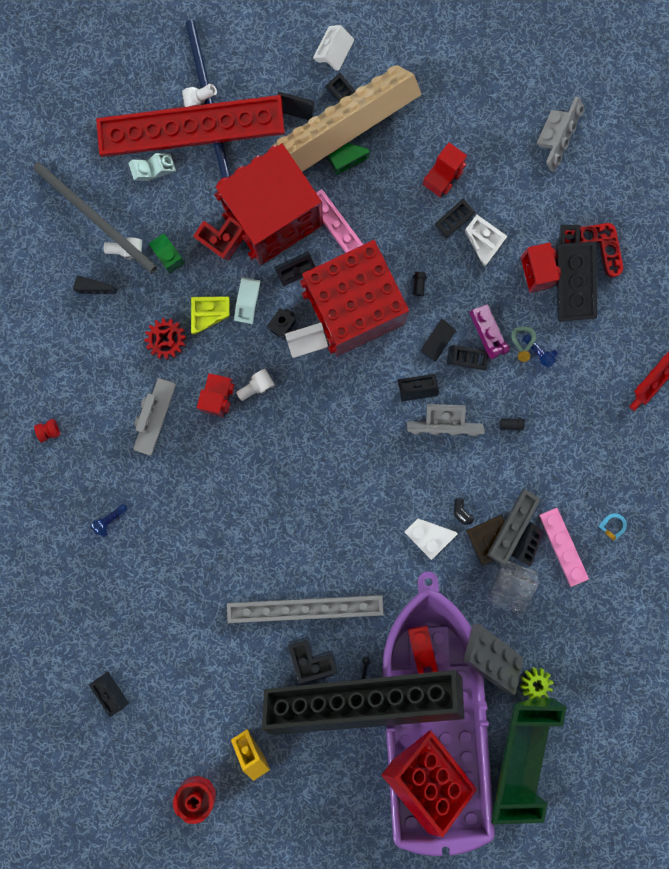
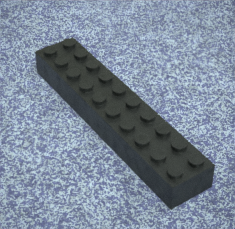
[262,670,464,735]

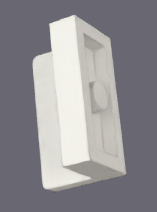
[313,25,354,71]
[285,323,328,358]

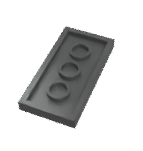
[463,624,524,695]

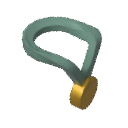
[512,326,537,362]

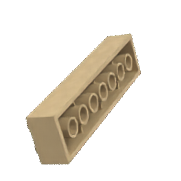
[272,65,422,171]

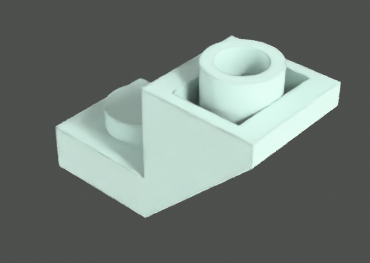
[128,153,176,181]
[234,277,260,324]

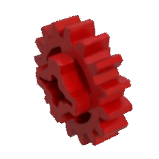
[144,318,187,360]

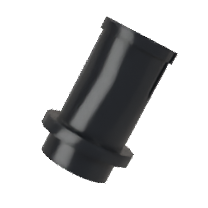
[412,271,427,296]
[500,417,525,432]

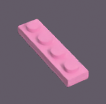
[539,508,589,587]

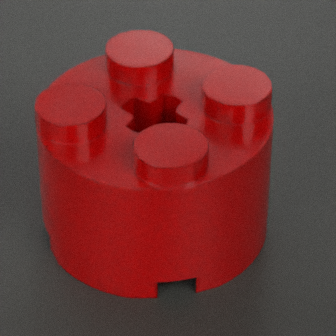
[173,776,216,824]

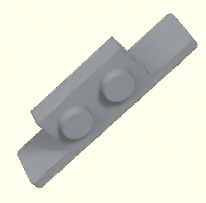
[537,97,584,172]
[133,378,176,456]
[407,404,485,436]

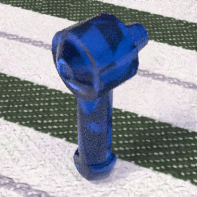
[523,335,558,368]
[90,504,127,538]

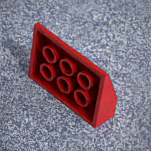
[381,731,477,838]

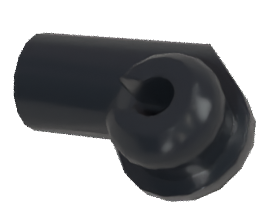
[454,499,474,525]

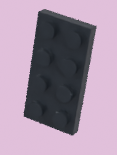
[556,241,597,322]

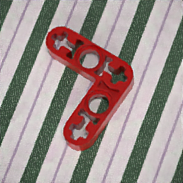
[565,223,623,278]

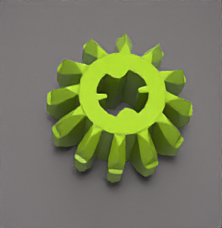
[519,667,554,699]

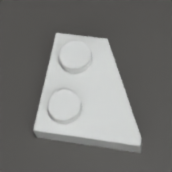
[465,215,507,266]
[404,519,457,560]

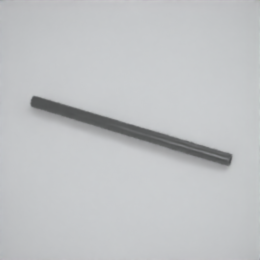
[33,162,157,274]

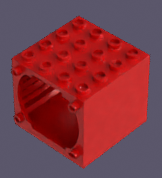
[214,143,323,265]
[299,240,409,357]

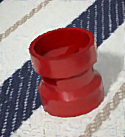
[34,419,60,443]

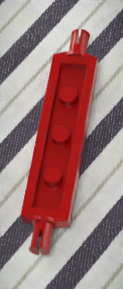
[629,352,669,411]

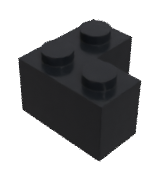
[288,637,337,684]

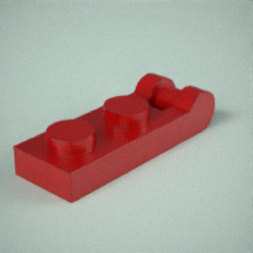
[408,624,438,674]

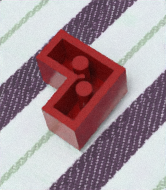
[422,142,467,197]
[193,216,246,260]
[197,373,235,417]

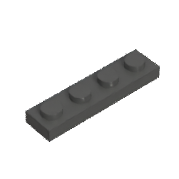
[487,489,541,566]

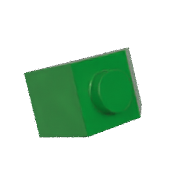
[326,143,370,175]
[148,233,185,274]

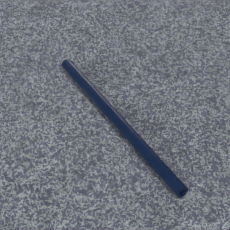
[186,20,231,178]

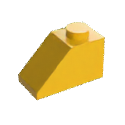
[231,729,270,781]

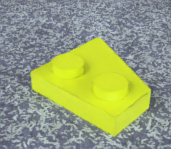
[191,297,230,335]

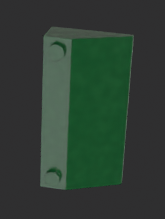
[491,697,567,825]

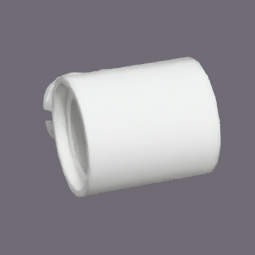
[182,84,217,107]
[104,238,142,260]
[236,369,275,401]

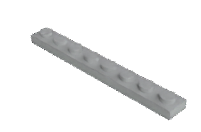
[227,595,383,623]

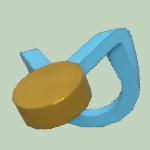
[599,513,627,541]

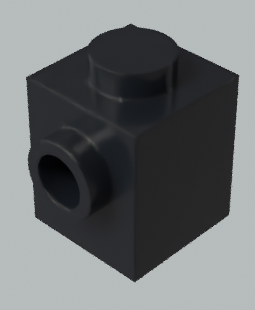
[267,308,296,340]

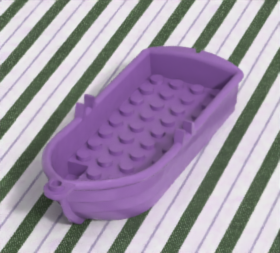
[382,571,495,856]

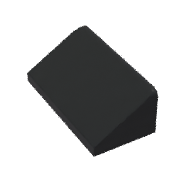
[277,92,315,120]
[274,251,315,286]
[420,318,456,362]
[398,374,439,402]
[89,671,129,717]

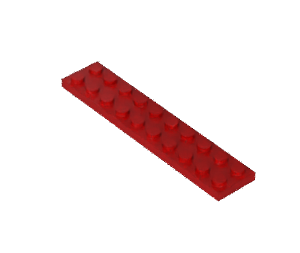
[96,95,285,157]

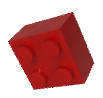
[520,242,561,293]

